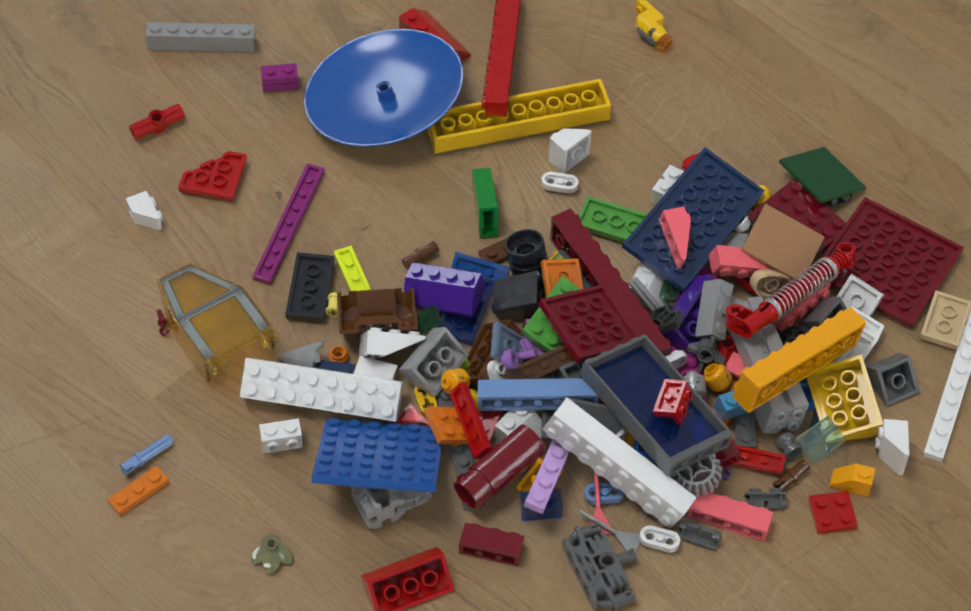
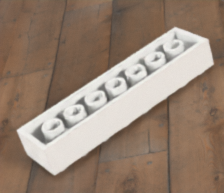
[240,358,404,421]
[542,398,697,528]

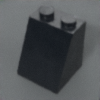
[492,271,546,323]

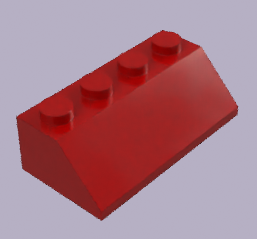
[399,8,471,62]
[360,547,455,611]

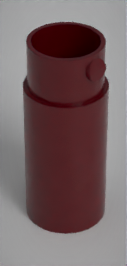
[453,424,546,510]

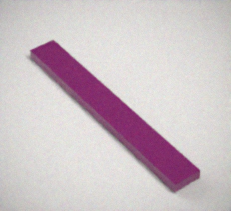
[252,163,325,285]

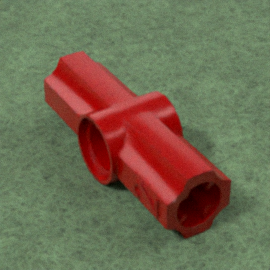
[129,104,185,140]

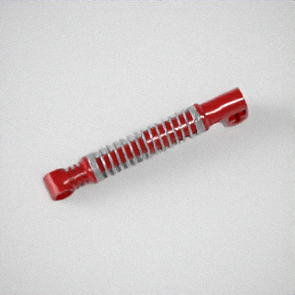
[725,242,856,339]

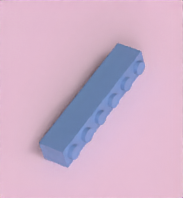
[478,378,598,411]

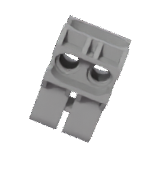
[351,486,432,529]

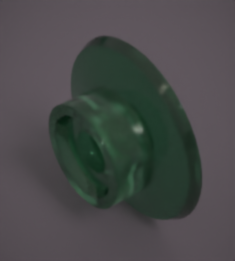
[412,306,440,334]

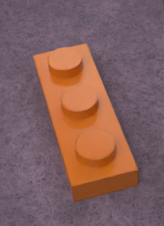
[107,466,169,516]

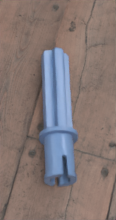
[119,434,173,476]

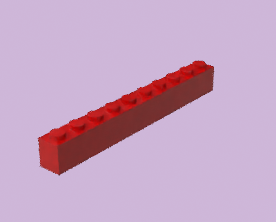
[481,0,521,117]

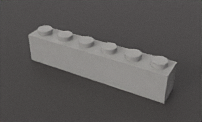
[146,22,255,52]

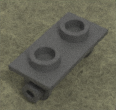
[744,488,787,509]
[678,519,721,550]

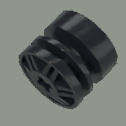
[505,229,548,276]

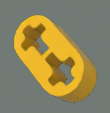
[414,386,437,418]

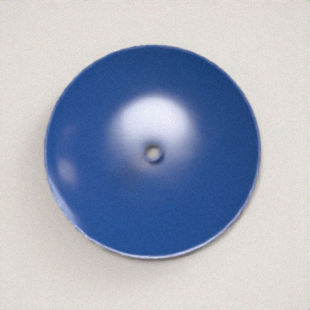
[304,29,463,147]

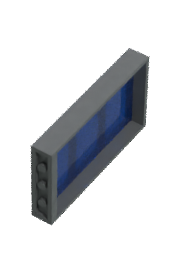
[580,334,734,477]

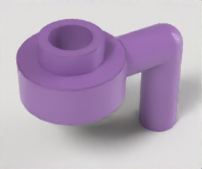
[501,349,538,370]

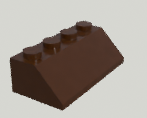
[464,319,524,392]

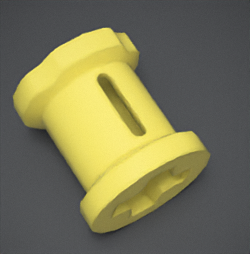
[325,292,342,318]

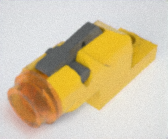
[635,0,673,51]

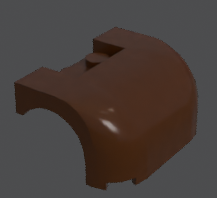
[337,288,418,334]

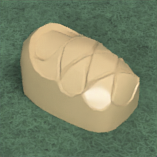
[750,269,792,299]

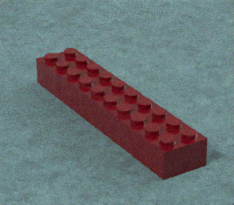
[550,208,671,368]

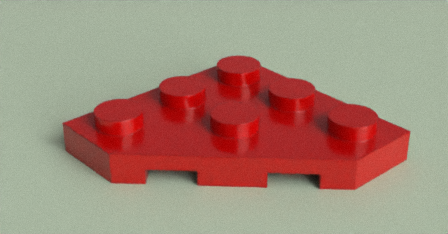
[178,151,247,202]

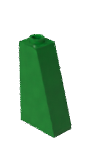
[472,168,498,239]

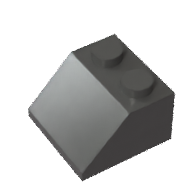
[802,297,847,330]
[866,353,920,406]

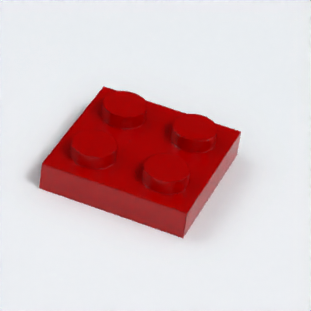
[808,491,858,535]

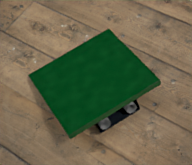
[779,147,866,207]

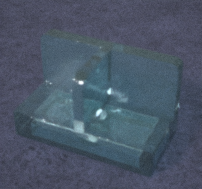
[795,416,846,463]

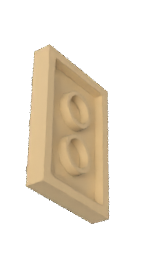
[920,290,971,350]

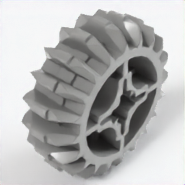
[669,445,722,498]

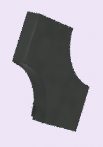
[651,303,684,333]

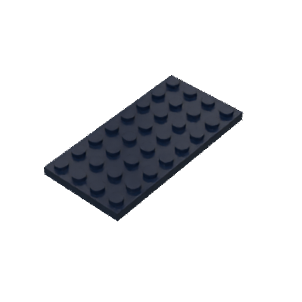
[622,147,765,292]

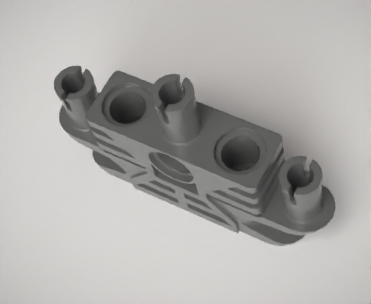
[562,522,637,611]

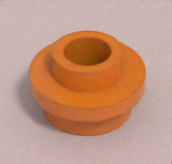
[329,345,348,363]

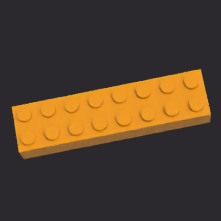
[732,307,867,413]

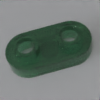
[659,279,680,303]

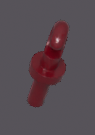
[156,309,170,336]

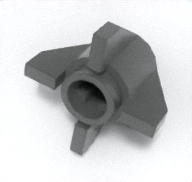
[687,336,725,373]

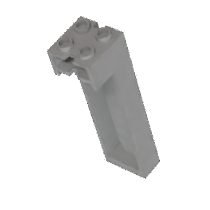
[729,296,809,434]

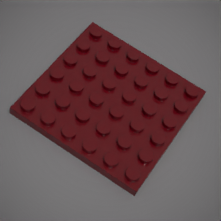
[812,197,964,328]

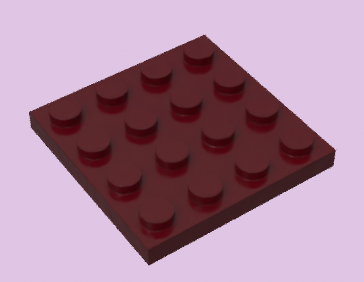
[748,178,846,257]
[538,284,639,363]

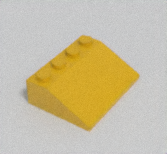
[807,354,883,443]

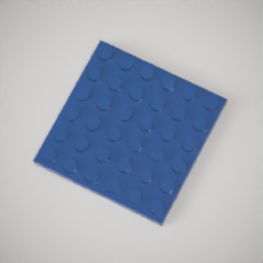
[312,418,442,492]

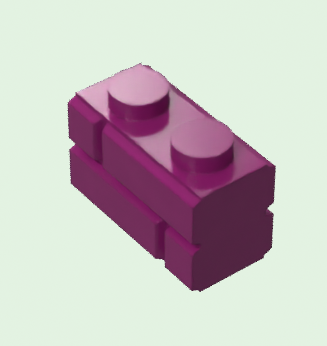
[261,63,299,92]

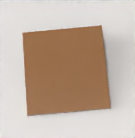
[741,203,824,282]

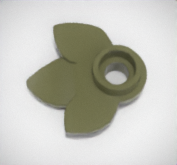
[251,534,293,575]

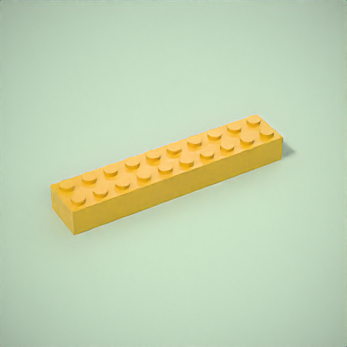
[427,79,611,154]

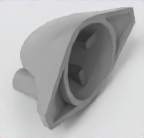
[274,341,324,368]

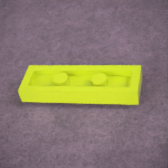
[334,246,371,291]

